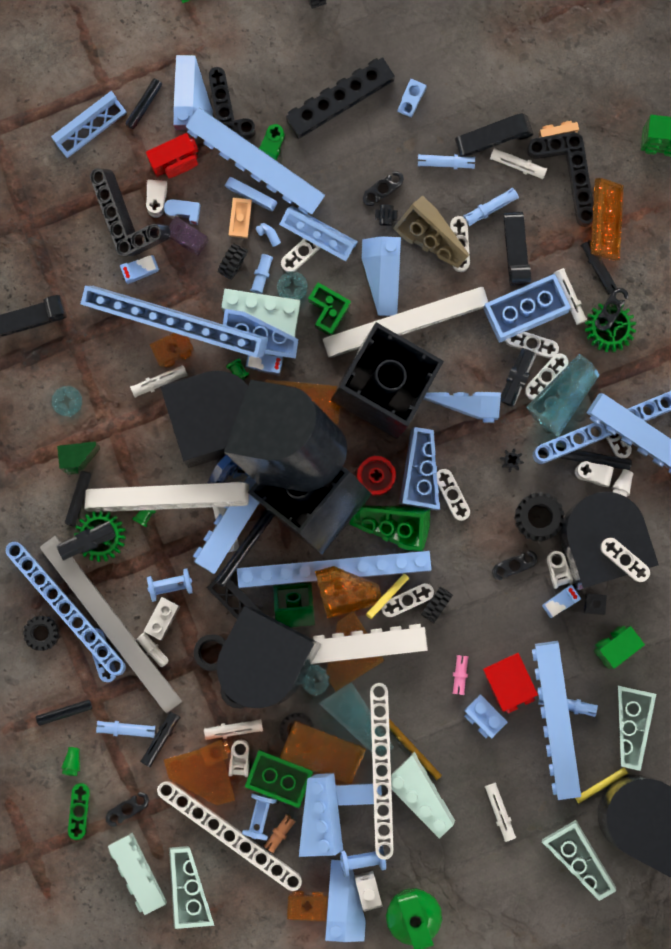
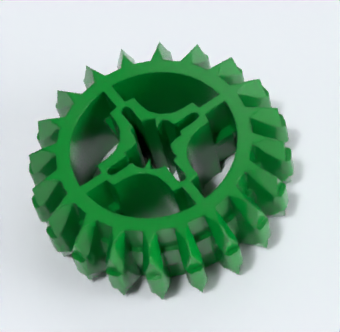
[585,302,636,353]
[74,510,126,562]

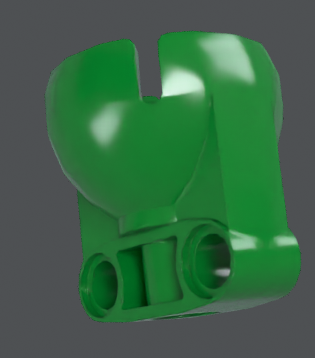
[386,888,442,949]

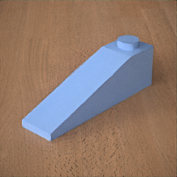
[173,55,213,130]
[362,237,401,316]
[222,309,298,358]
[424,392,501,423]
[325,859,366,942]

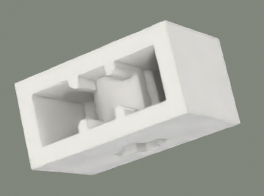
[144,597,180,641]

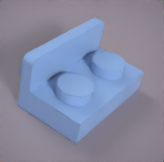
[464,694,508,739]

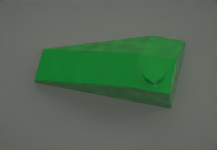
[350,505,430,551]

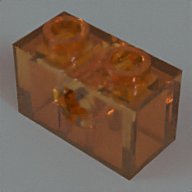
[149,333,195,368]
[287,891,327,921]

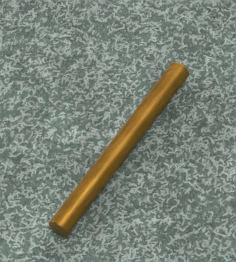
[389,719,442,781]

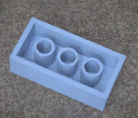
[483,274,571,343]

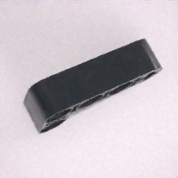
[209,67,255,140]
[455,113,534,157]
[503,212,531,286]
[0,295,67,337]

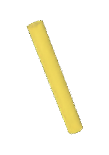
[366,574,409,619]
[575,767,628,804]

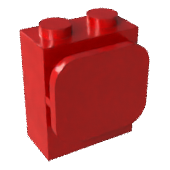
[145,133,199,178]
[482,653,538,713]

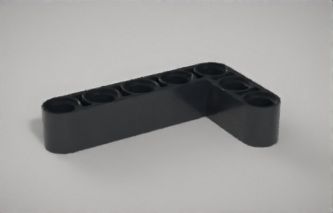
[527,132,595,227]
[90,168,171,256]

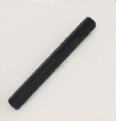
[538,443,632,470]
[215,510,274,587]

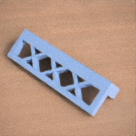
[51,91,127,158]
[279,206,358,261]

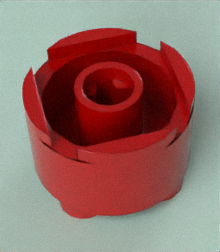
[357,456,396,496]

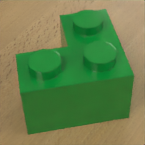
[308,282,351,336]

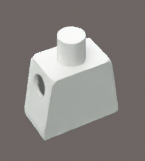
[354,871,383,912]

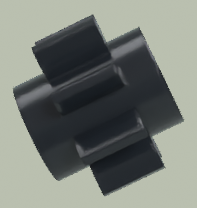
[375,204,398,226]
[500,449,524,473]

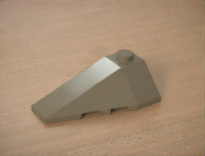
[393,196,469,268]

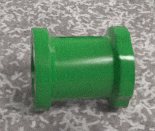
[226,358,250,380]
[132,510,156,527]

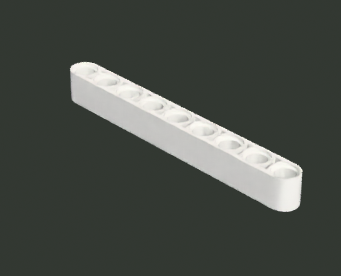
[323,287,488,358]
[84,482,249,512]
[370,683,393,860]
[157,781,302,891]

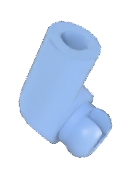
[256,223,281,247]

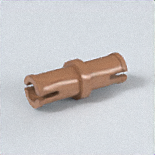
[264,814,296,853]

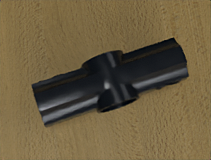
[500,348,537,407]
[56,521,117,561]

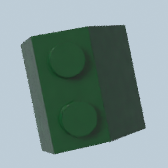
[57,442,100,475]
[273,582,315,627]

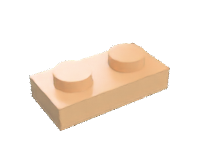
[539,121,579,138]
[229,198,252,238]

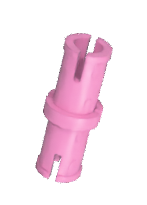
[452,655,469,695]

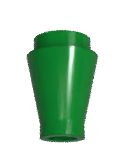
[61,747,80,776]

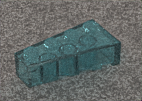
[526,354,600,437]
[319,682,394,756]

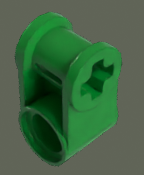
[259,124,284,160]

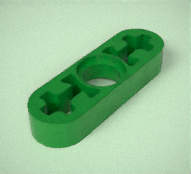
[68,783,90,840]

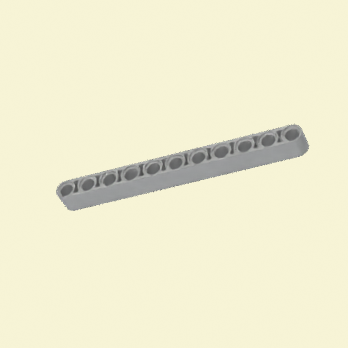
[40,536,182,713]

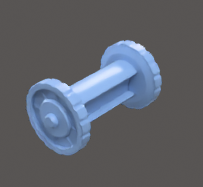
[147,568,193,602]
[242,793,277,840]
[340,845,386,877]

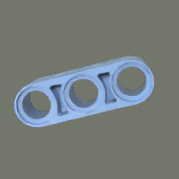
[336,784,382,805]

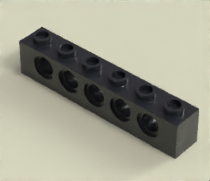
[286,57,395,139]

